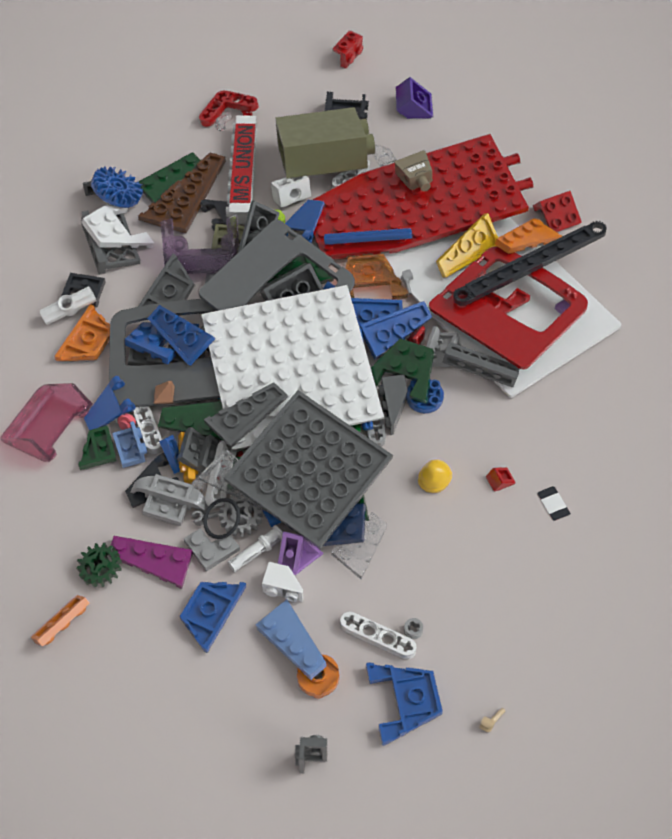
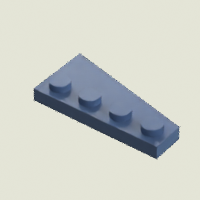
[256,599,327,680]

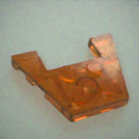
[345,254,408,300]

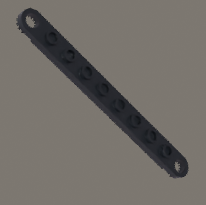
[453,221,607,306]

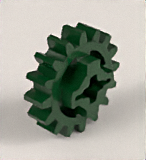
[76,543,122,588]

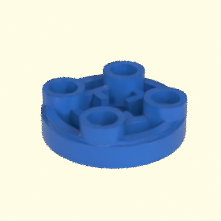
[406,379,444,413]

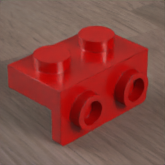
[333,30,363,69]

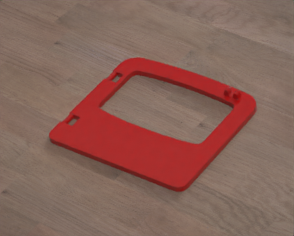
[429,246,588,370]

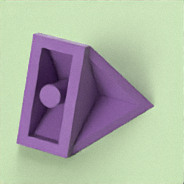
[278,532,324,575]

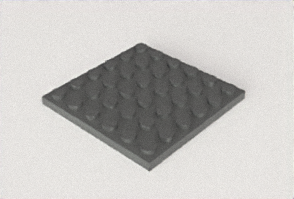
[224,390,393,549]

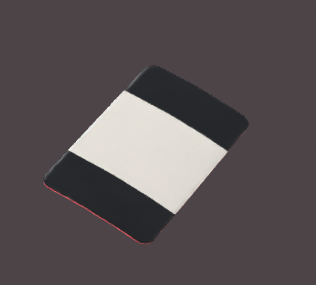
[537,486,571,521]

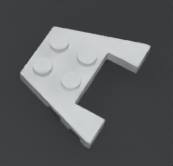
[82,204,154,248]

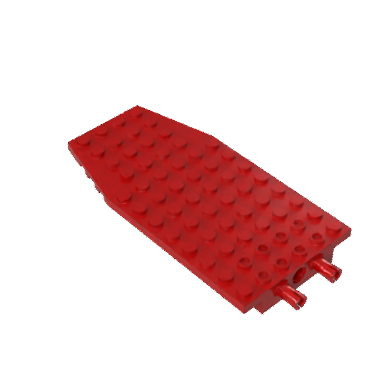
[313,134,534,259]

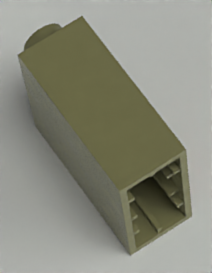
[275,107,375,179]

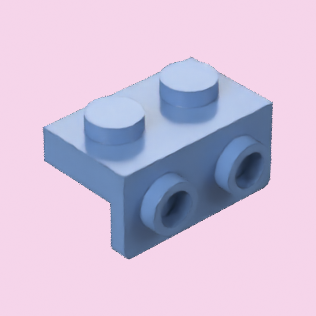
[112,421,147,468]

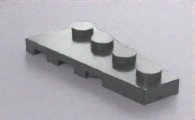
[204,382,288,448]

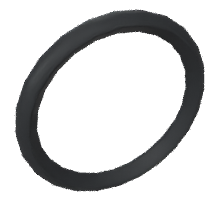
[203,498,241,539]

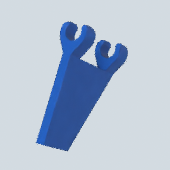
[285,200,325,243]
[84,376,136,430]

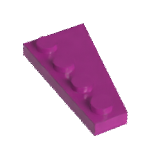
[109,536,193,589]

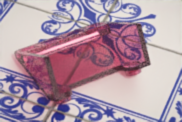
[1,383,93,462]

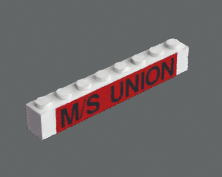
[226,116,257,224]

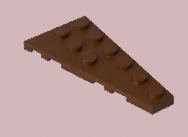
[138,153,226,234]

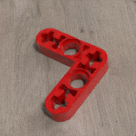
[199,90,259,127]

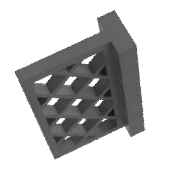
[81,211,140,274]

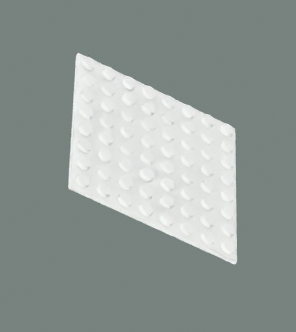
[202,285,384,451]

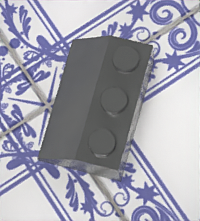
[238,200,280,253]
[259,263,324,301]

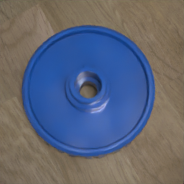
[91,166,143,208]

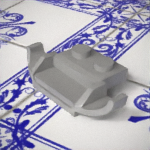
[130,474,209,526]

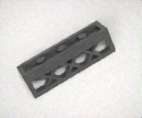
[442,342,520,387]

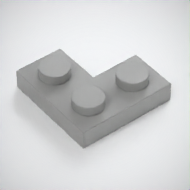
[184,528,240,571]

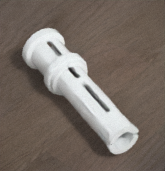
[227,525,283,573]

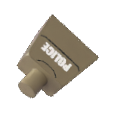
[394,150,433,191]

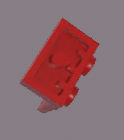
[532,191,582,232]

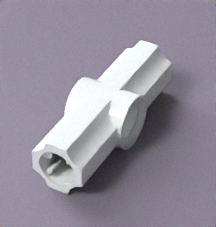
[40,286,96,325]

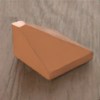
[154,381,175,404]

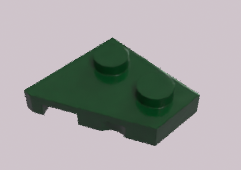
[78,425,117,470]

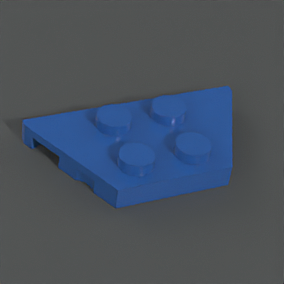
[180,582,246,653]

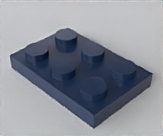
[323,503,366,546]

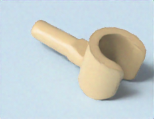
[479,708,506,732]

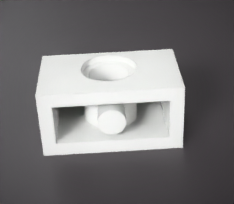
[271,176,311,207]

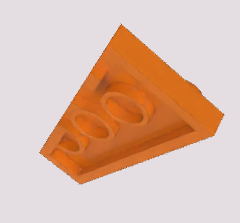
[495,218,562,254]

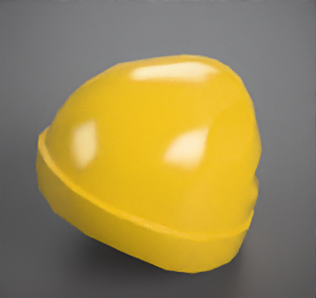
[418,459,452,493]

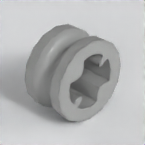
[404,618,423,640]

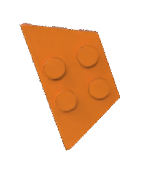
[55,304,110,361]

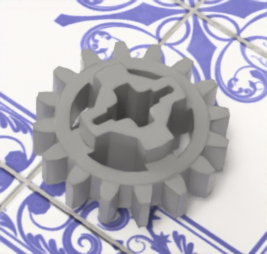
[219,494,263,537]

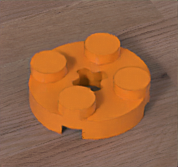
[297,654,340,699]

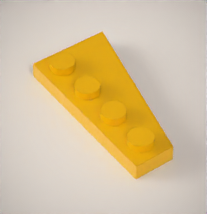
[436,213,498,278]

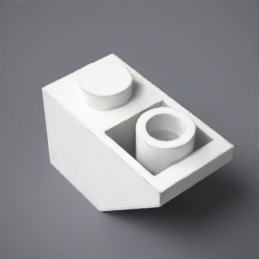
[262,562,304,602]

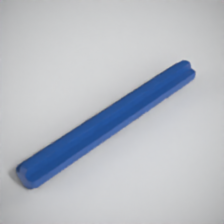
[324,228,412,244]

